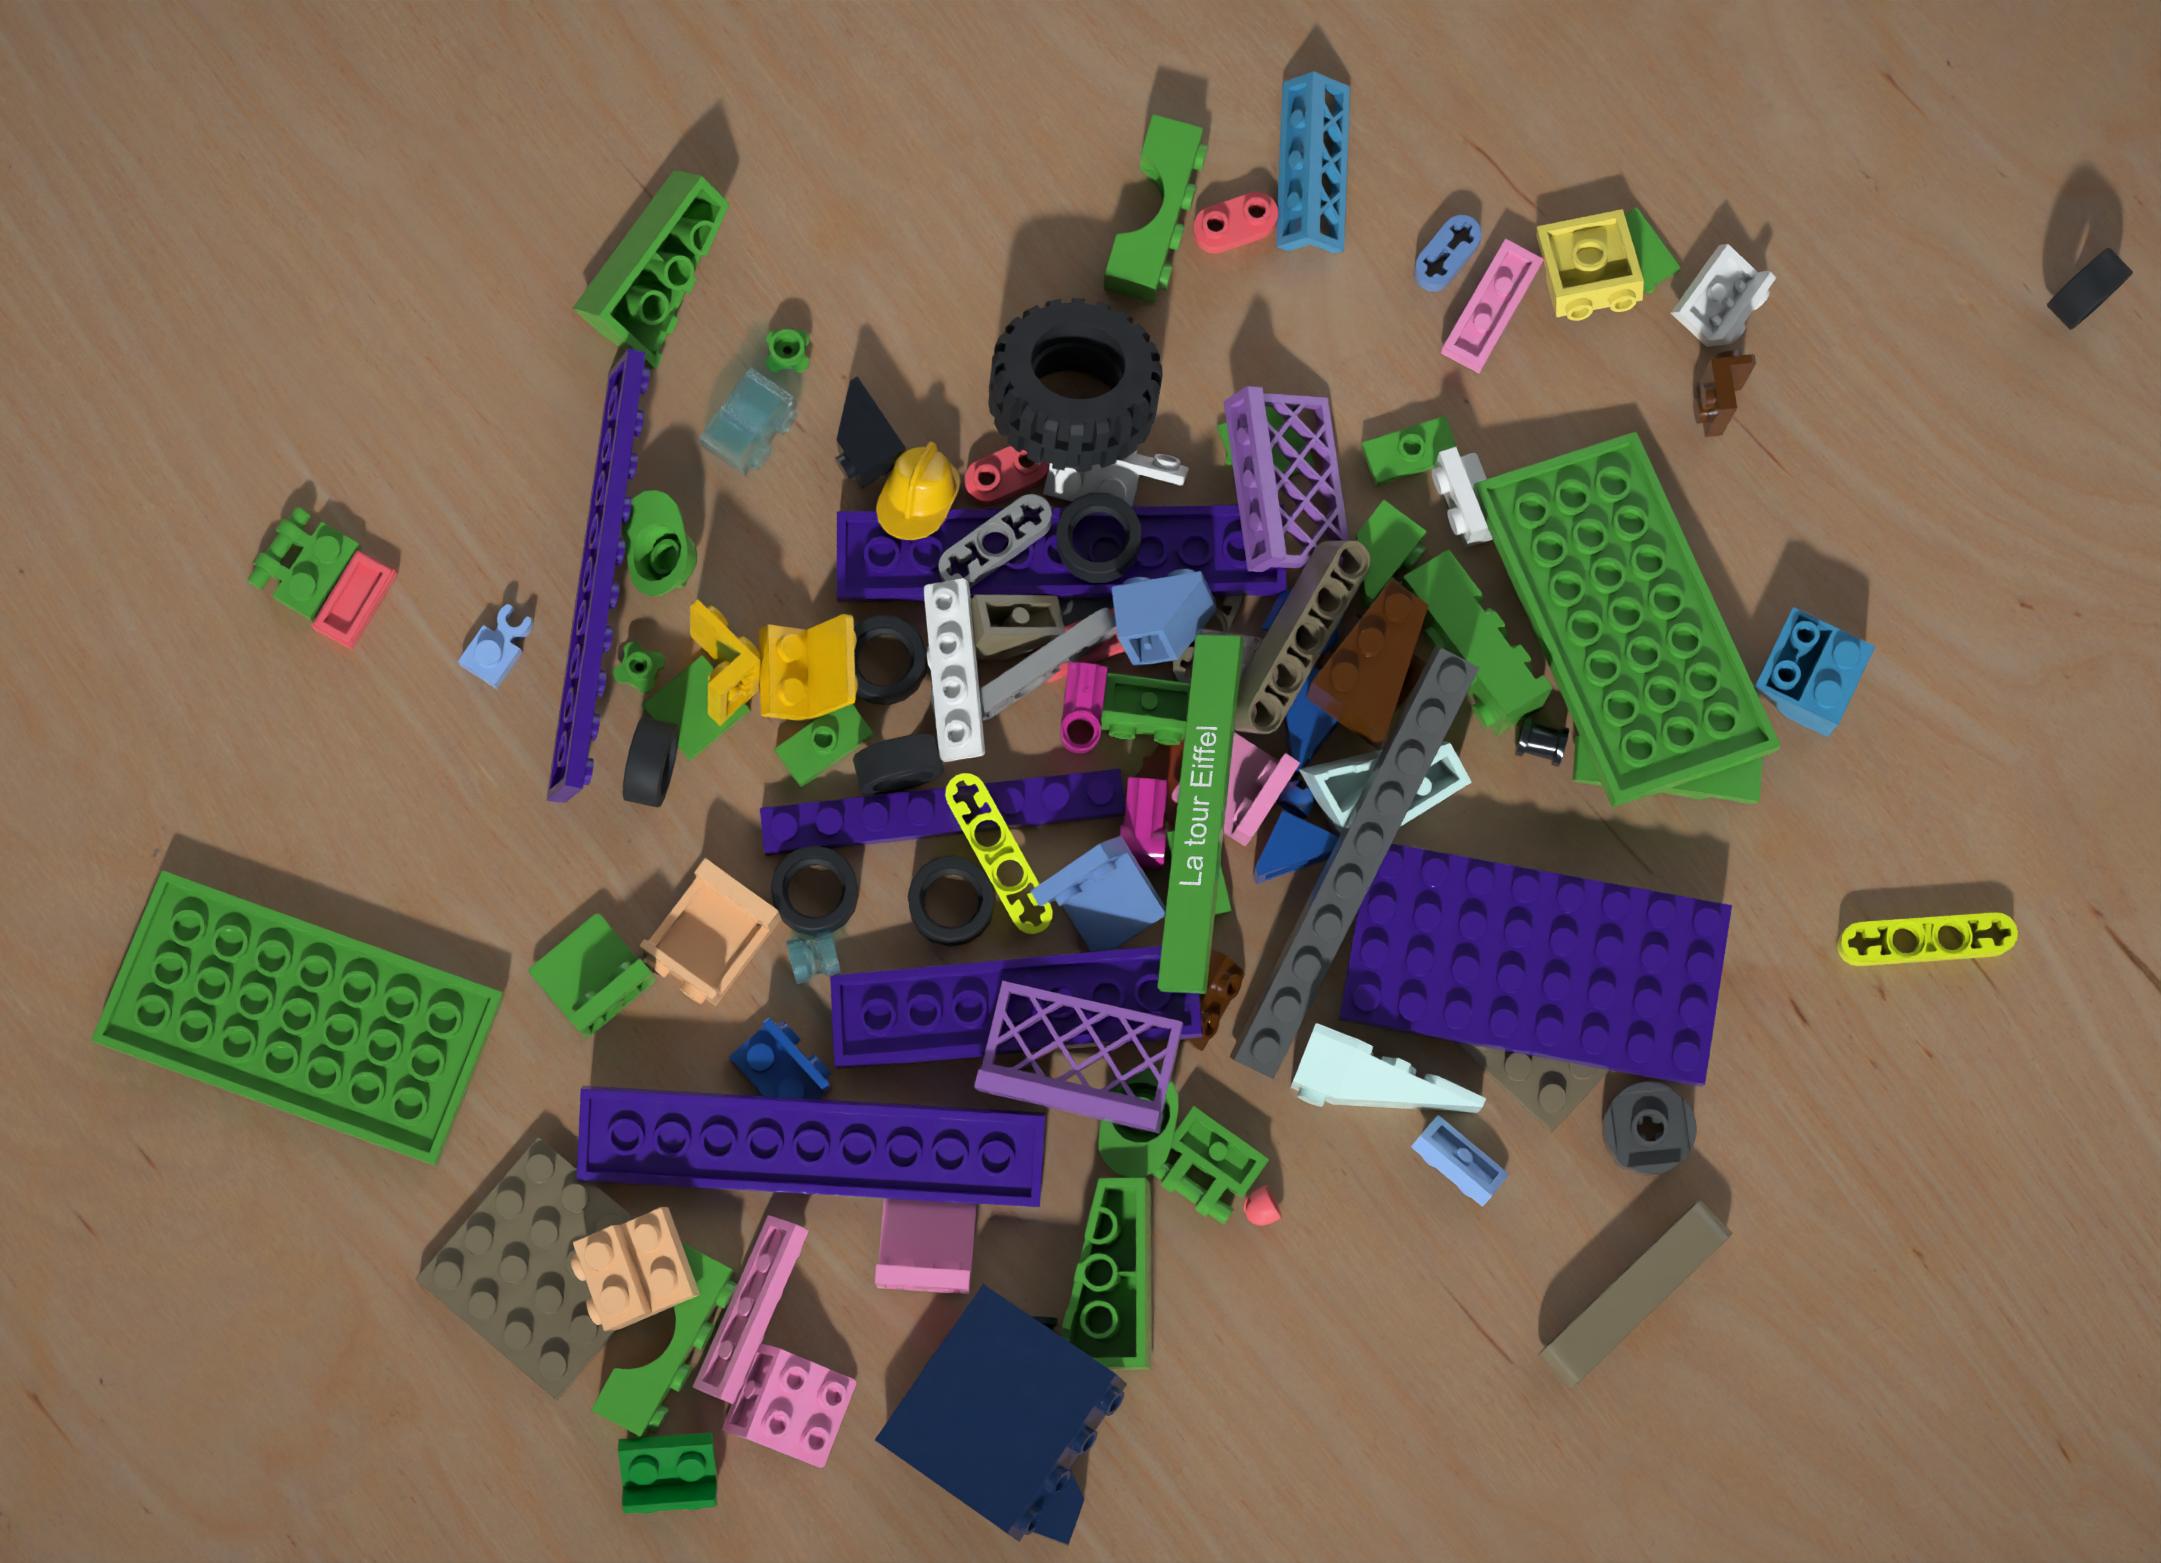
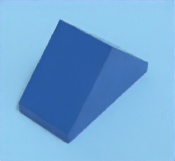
[1253,810,1339,884]

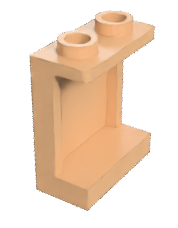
[639,858,781,1006]

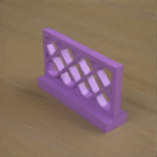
[1224,386,1349,572]
[974,981,1184,1133]

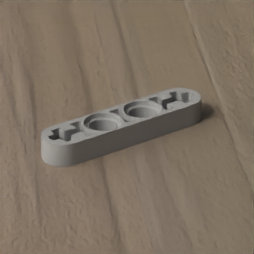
[979,608,1117,723]

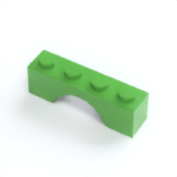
[1104,114,1209,303]
[591,1243,737,1437]

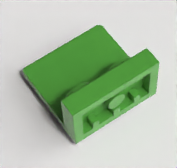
[529,913,656,1040]

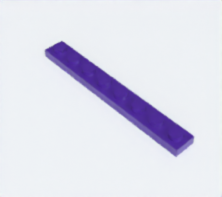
[760,769,1125,856]

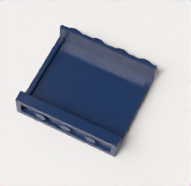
[875,1284,1127,1542]

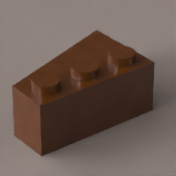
[1306,579,1429,751]

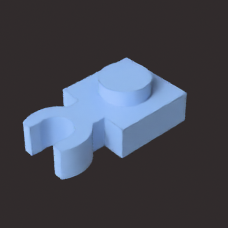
[458,604,534,689]

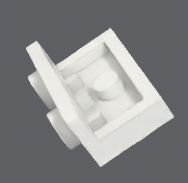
[1671,244,1776,347]
[1432,447,1493,549]

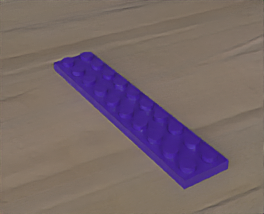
[546,349,650,803]
[837,504,1287,602]
[577,1086,1045,1207]

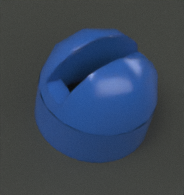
[1276,779,1316,819]

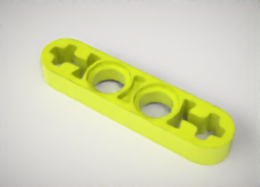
[945,773,1053,934]
[1837,912,2018,966]

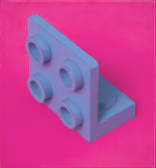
[1030,836,1166,952]

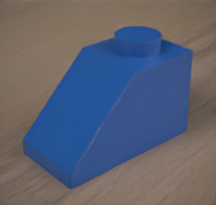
[1283,667,1340,777]

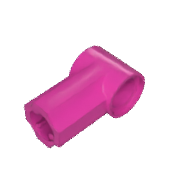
[1060,662,1108,754]
[1120,777,1167,869]

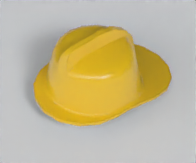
[876,441,961,540]

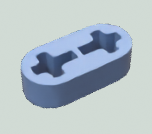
[1414,215,1482,292]

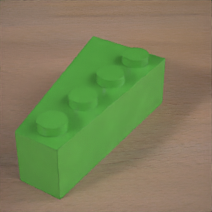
[1401,549,1553,736]
[1061,1178,1152,1371]

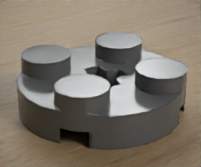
[1602,1082,1697,1176]

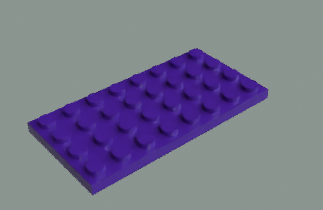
[1339,844,1732,1087]

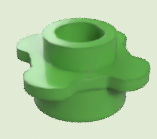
[766,329,810,373]
[613,642,666,693]

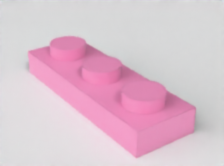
[1441,238,1544,374]

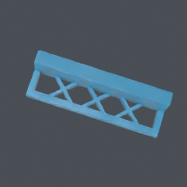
[1276,71,1350,254]

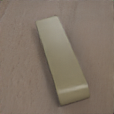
[1234,541,1370,734]
[1538,1199,1733,1389]

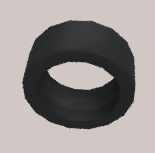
[2047,248,2133,330]
[1057,493,1141,583]
[854,615,927,705]
[623,717,679,807]
[853,734,944,795]
[771,845,859,936]
[908,855,995,946]

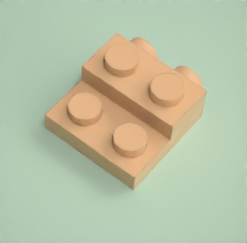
[571,1207,700,1331]

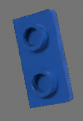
[729,1017,832,1099]

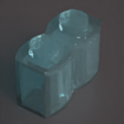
[699,368,798,476]

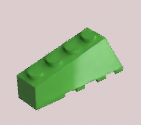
[573,170,730,369]

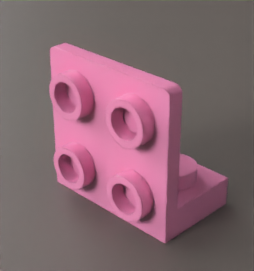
[1171,732,1300,847]
[875,1198,976,1295]
[722,1343,856,1468]

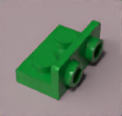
[618,1432,718,1514]

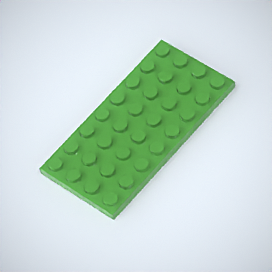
[1473,432,1781,808]
[91,870,505,1167]

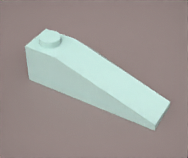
[1290,1023,1486,1113]

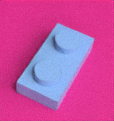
[1411,1115,1509,1207]

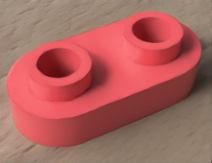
[1193,192,1278,253]
[965,446,1050,506]

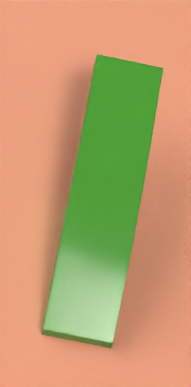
[1572,735,1763,804]

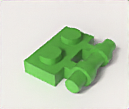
[247,507,362,622]
[1152,1106,1269,1225]

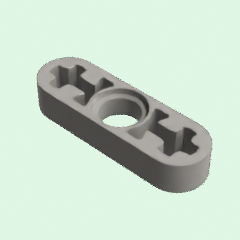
[939,494,1052,588]

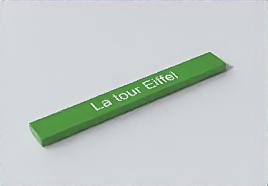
[1158,635,1244,994]

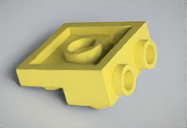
[1536,209,1644,321]

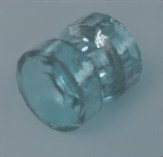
[786,929,841,984]

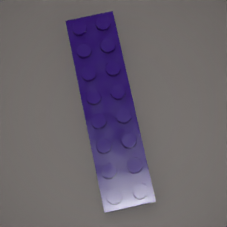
[830,946,1203,1069]

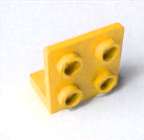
[690,599,760,726]
[759,614,858,722]

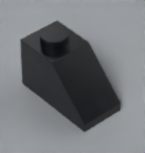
[835,376,906,489]

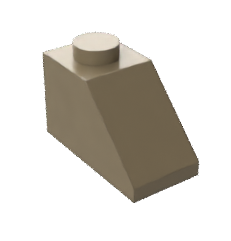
[971,595,1065,660]

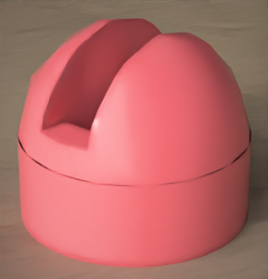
[1243,1185,1282,1226]

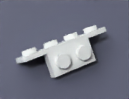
[1043,450,1189,507]
[924,578,985,762]

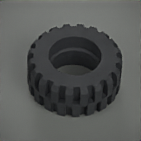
[988,298,1163,472]

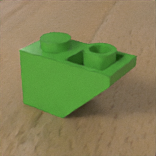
[1355,500,1427,610]

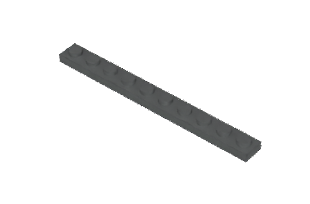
[1229,646,1479,1079]

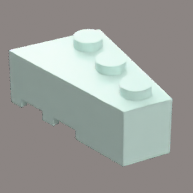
[1299,741,1472,837]

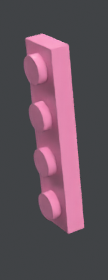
[693,1215,809,1404]

